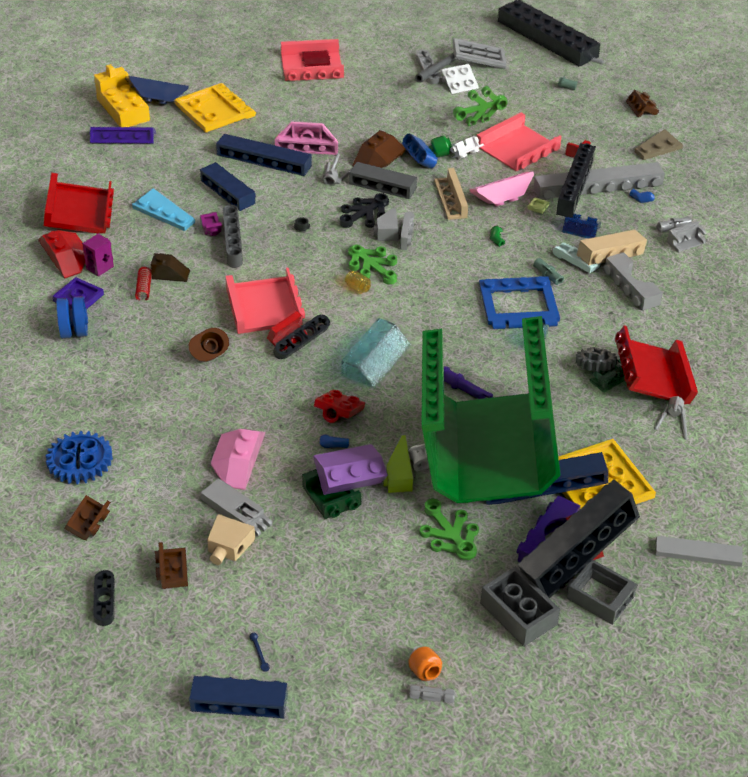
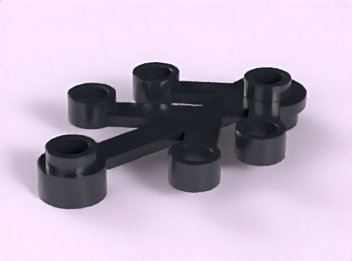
[340,193,389,228]

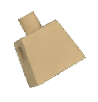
[207,514,255,565]

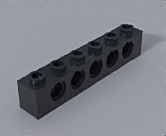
[556,143,596,218]

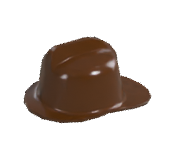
[188,328,229,362]

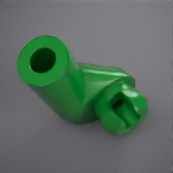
[490,226,505,247]

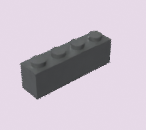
[349,162,417,200]

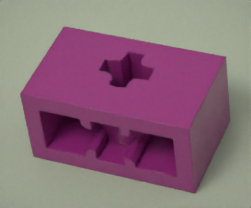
[82,233,114,277]

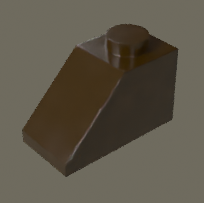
[151,253,190,282]

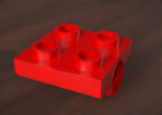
[314,390,366,423]

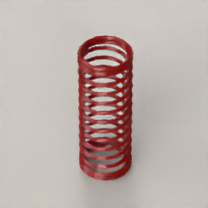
[135,267,152,301]

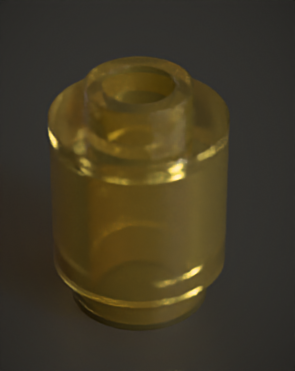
[345,271,371,294]

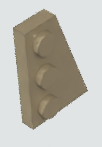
[635,129,683,160]

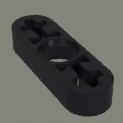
[93,570,115,626]

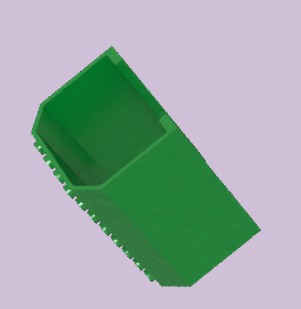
[421,316,561,504]

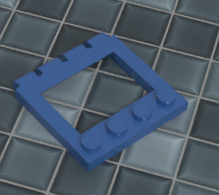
[479,276,560,329]

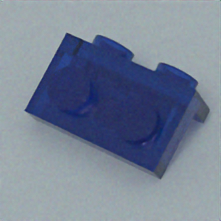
[562,213,601,239]

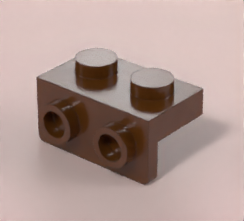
[626,89,659,117]
[64,495,111,541]
[155,542,188,589]

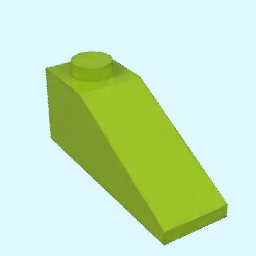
[383,435,413,493]

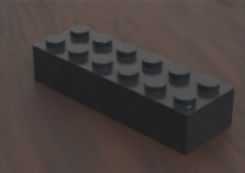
[518,479,640,598]

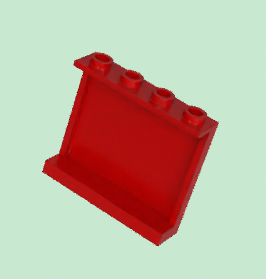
[43,173,114,233]

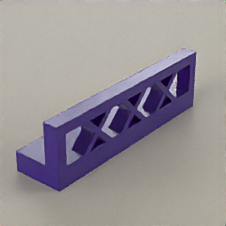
[90,127,156,144]

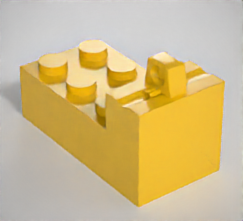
[94,64,150,127]

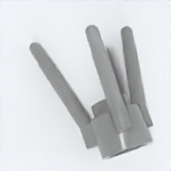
[322,153,351,186]
[654,396,687,440]

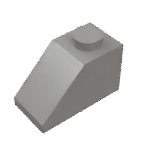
[374,208,398,241]

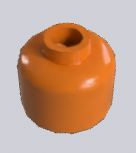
[408,646,442,681]

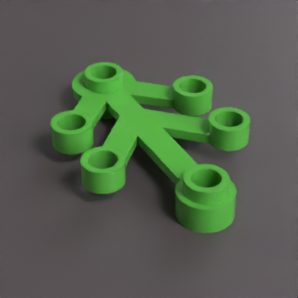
[453,86,508,126]
[348,245,397,285]
[420,498,479,560]

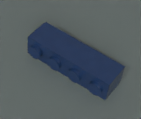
[200,162,256,211]
[189,675,288,719]

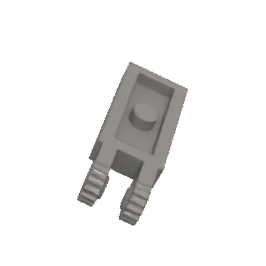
[400,211,414,250]

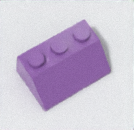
[313,444,387,495]

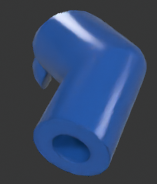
[629,189,655,203]
[320,434,349,448]

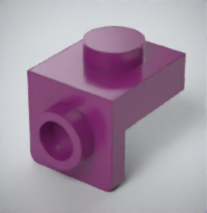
[200,212,222,236]

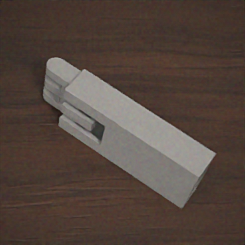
[201,478,273,536]

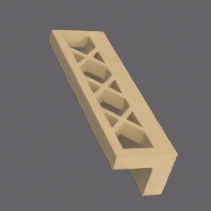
[434,168,468,220]

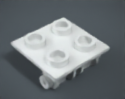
[442,64,479,94]

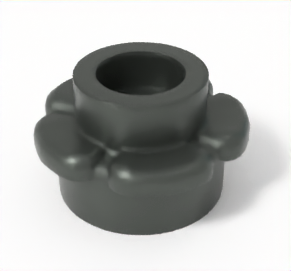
[294,217,310,231]

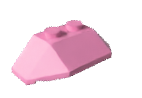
[275,122,338,155]
[469,171,534,206]
[211,429,265,490]

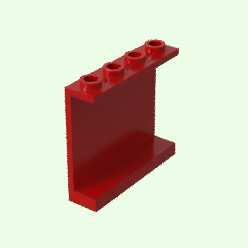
[615,325,698,404]

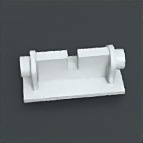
[451,136,484,159]

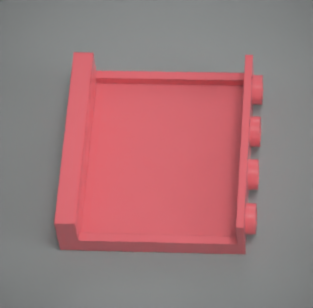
[225,268,305,334]

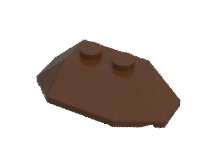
[352,130,406,168]

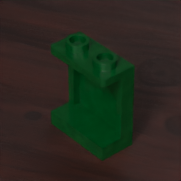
[302,469,362,519]

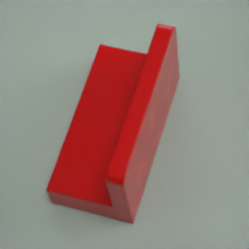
[267,311,307,352]

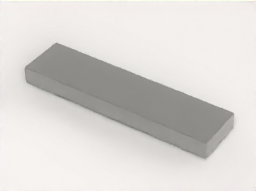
[655,536,743,567]

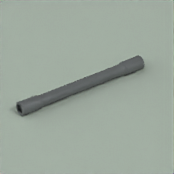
[415,52,463,83]

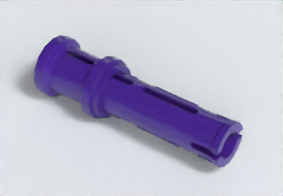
[444,366,493,399]

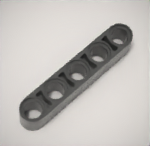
[223,205,243,268]

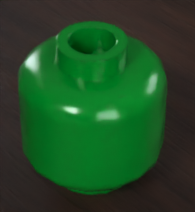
[428,135,452,158]

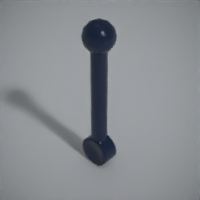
[249,632,270,672]

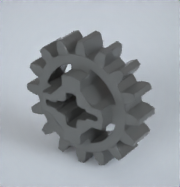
[576,347,617,373]

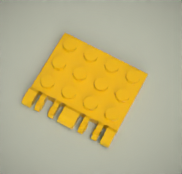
[174,83,256,133]

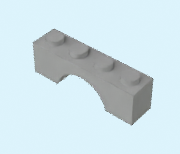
[604,252,663,311]

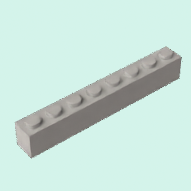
[534,162,665,199]

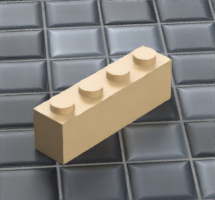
[577,229,647,265]

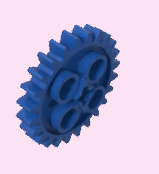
[46,431,113,484]

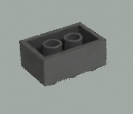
[480,566,560,647]

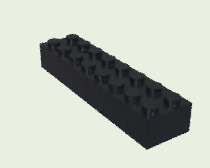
[498,0,601,67]

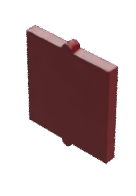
[302,50,330,67]

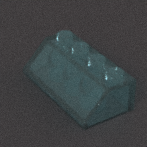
[341,318,411,389]

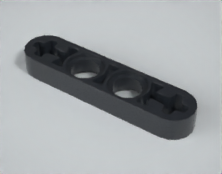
[273,314,330,359]

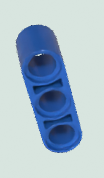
[402,133,437,169]

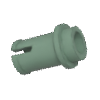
[558,77,578,91]

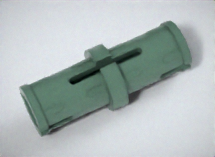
[533,258,564,285]

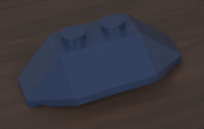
[125,76,189,104]

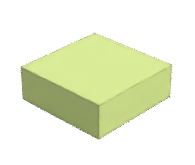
[527,197,549,214]

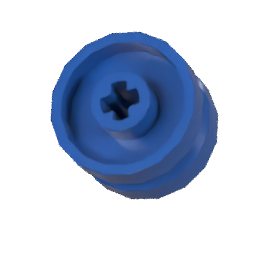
[57,296,88,339]

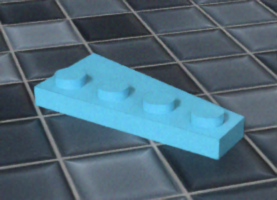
[132,188,195,231]

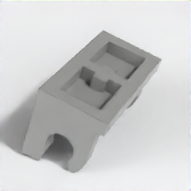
[667,221,707,252]

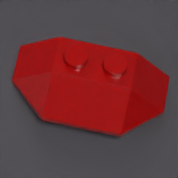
[38,230,86,279]

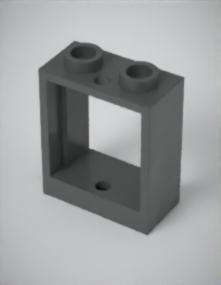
[567,560,637,625]

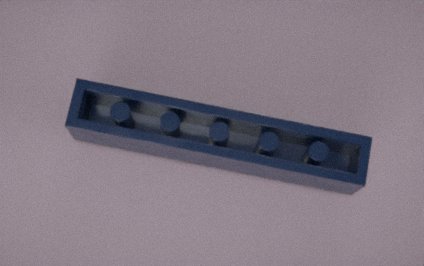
[216,134,312,176]
[486,452,608,505]

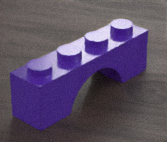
[516,496,580,563]

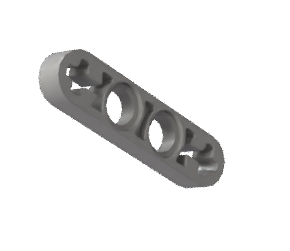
[416,49,440,84]

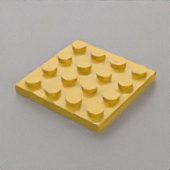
[559,439,656,509]

